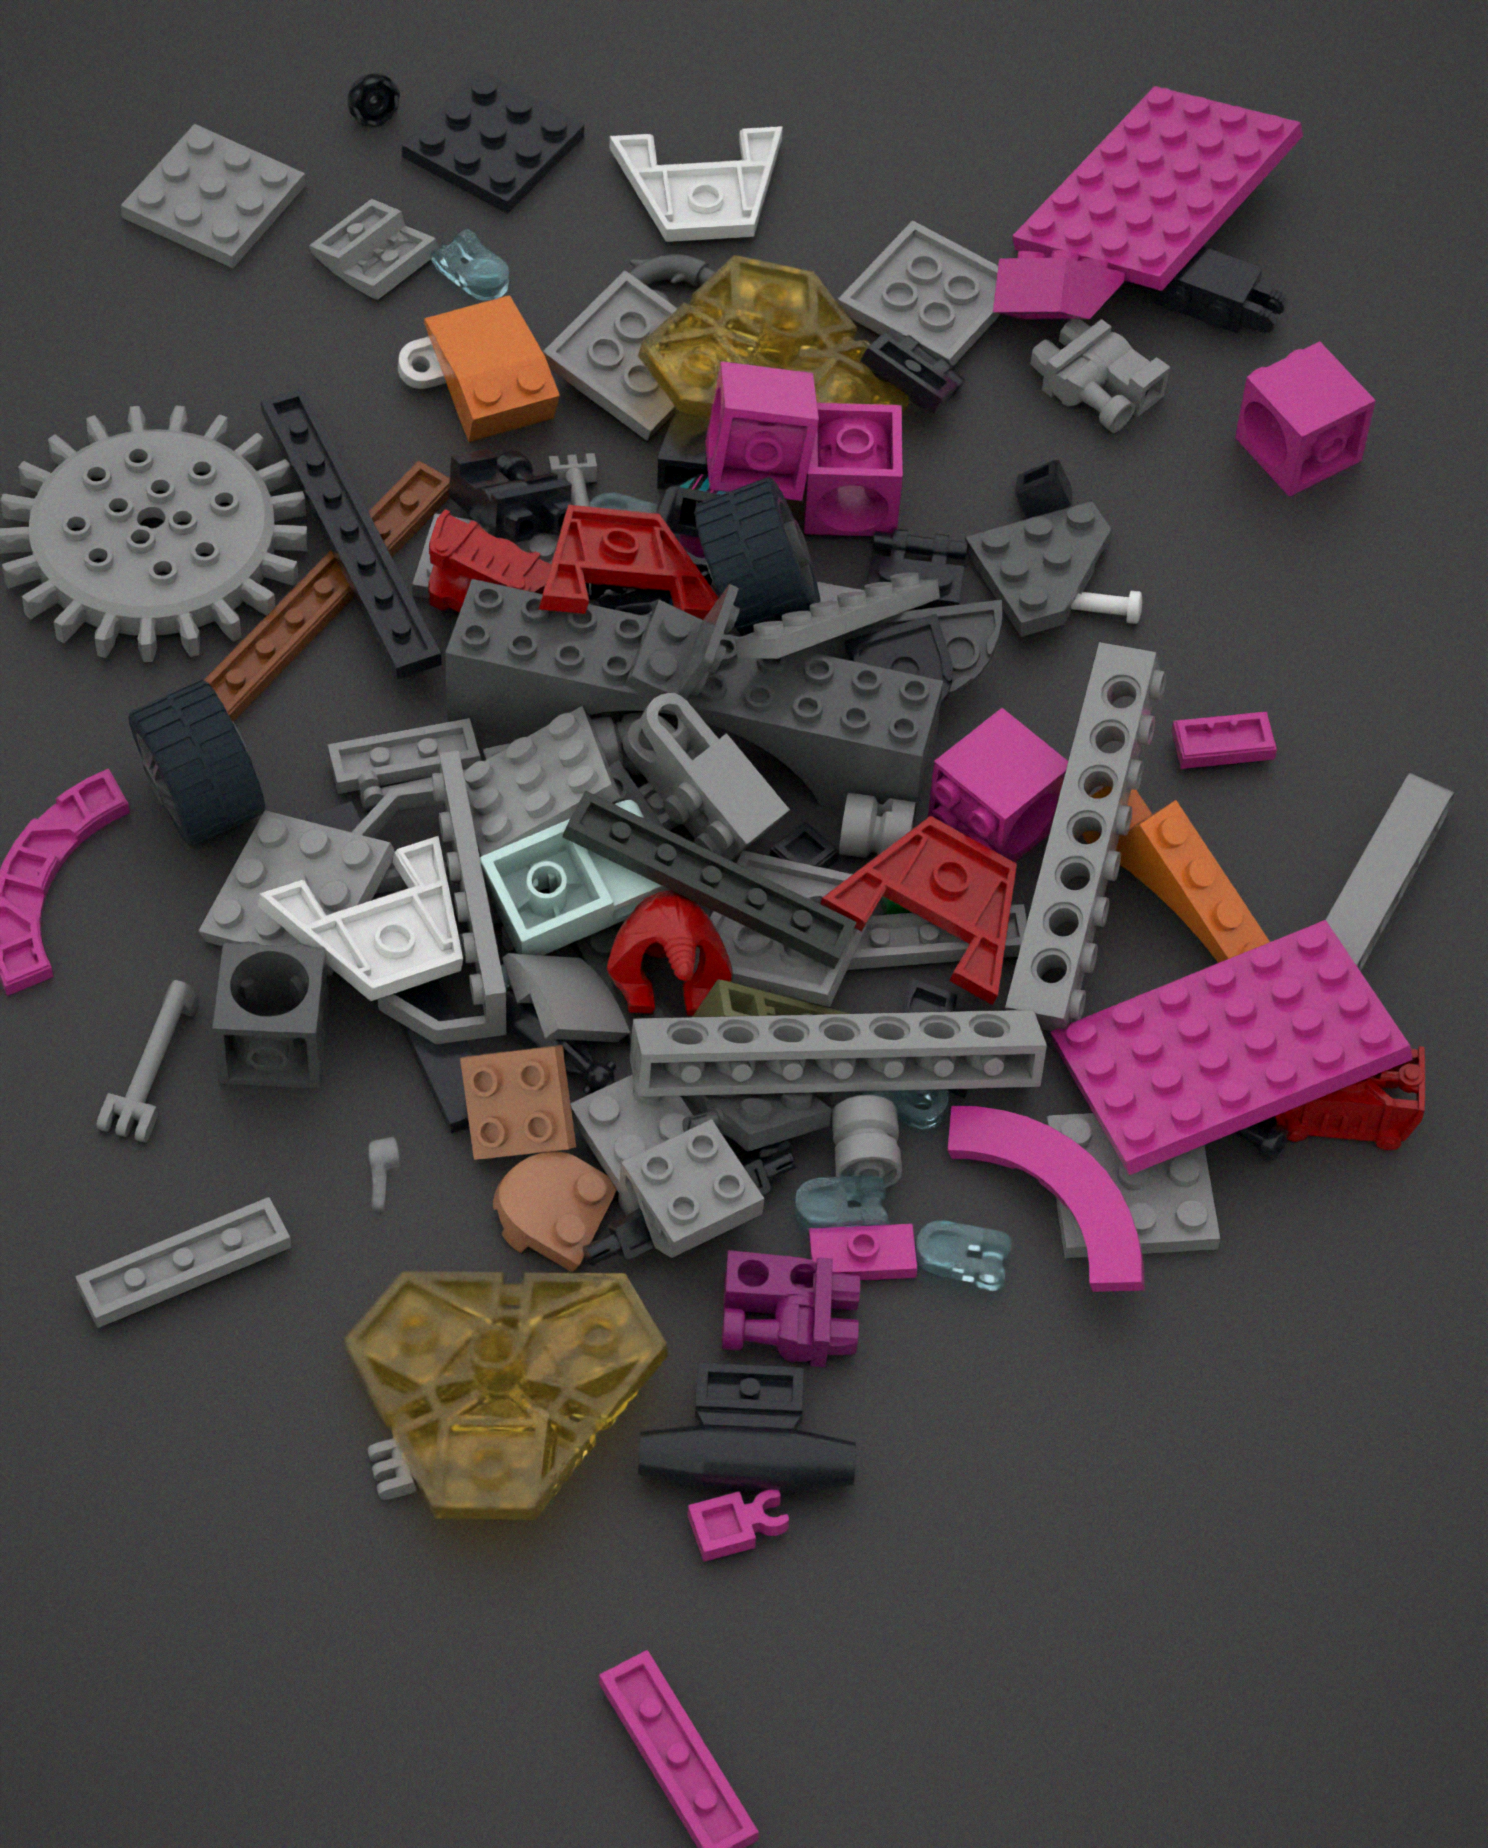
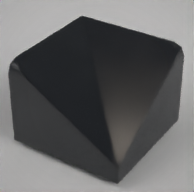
[1015,459,1072,519]

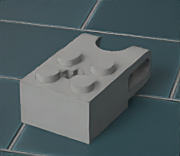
[622,693,790,861]

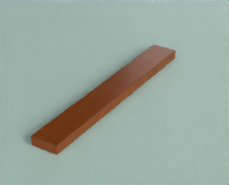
[204,460,450,722]

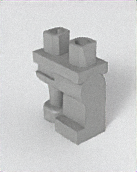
[1030,319,1170,433]

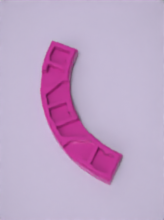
[0,768,130,996]
[948,1106,1145,1292]

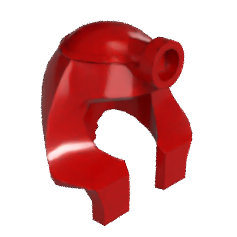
[607,890,733,1016]

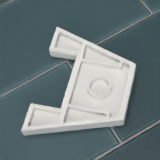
[610,126,783,242]
[258,836,463,1001]

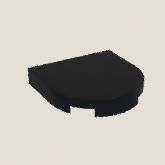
[845,614,953,706]

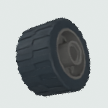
[694,477,821,636]
[128,680,266,846]

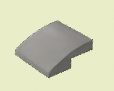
[309,199,440,300]
[502,953,630,1042]

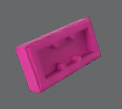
[1171,712,1277,769]
[808,1224,917,1280]

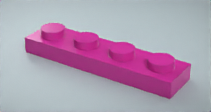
[599,1650,759,1848]

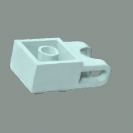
[480,800,670,955]

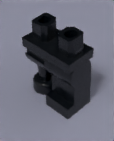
[449,449,573,542]

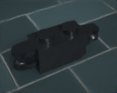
[1149,246,1288,334]

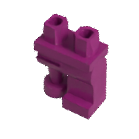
[721,1250,860,1367]

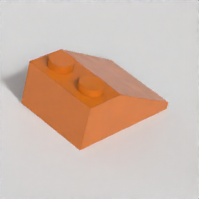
[424,295,560,442]

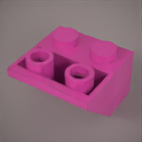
[993,250,1125,320]

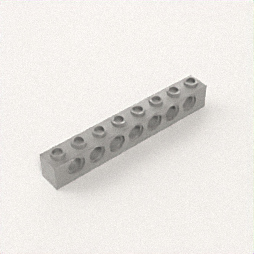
[1005,642,1166,1031]
[630,1010,1047,1097]

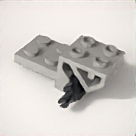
[570,1074,796,1266]

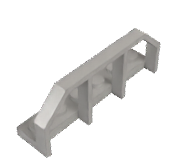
[352,750,506,1044]

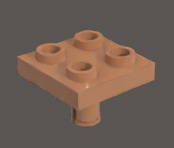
[460,1045,576,1160]

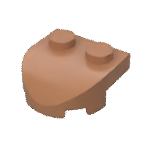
[493,1151,617,1272]

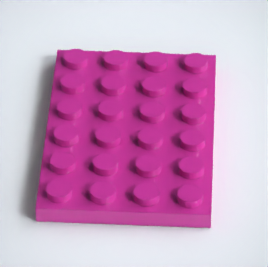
[1012,86,1303,291]
[1050,920,1413,1176]

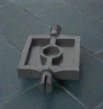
[682,1092,834,1152]

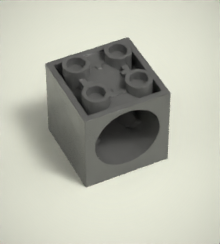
[212,942,330,1089]

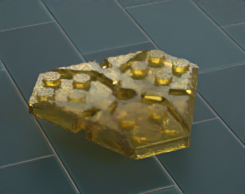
[638,255,910,419]
[344,1272,668,1520]

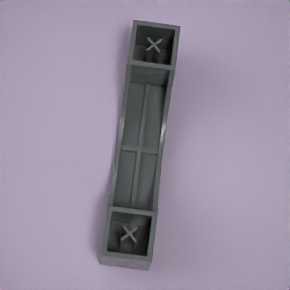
[445,579,943,826]

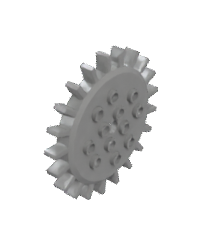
[0,406,308,662]

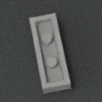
[327,718,480,794]

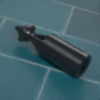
[506,989,617,1095]

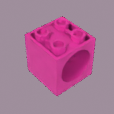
[1235,341,1376,497]
[705,361,819,501]
[804,403,903,536]
[927,708,1068,862]

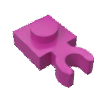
[687,1490,789,1562]

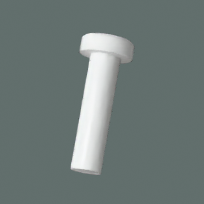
[1071,591,1142,624]

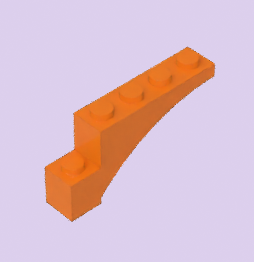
[1081,786,1270,963]

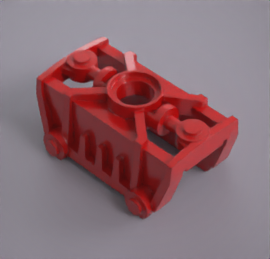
[428,509,551,613]
[1275,1046,1425,1150]

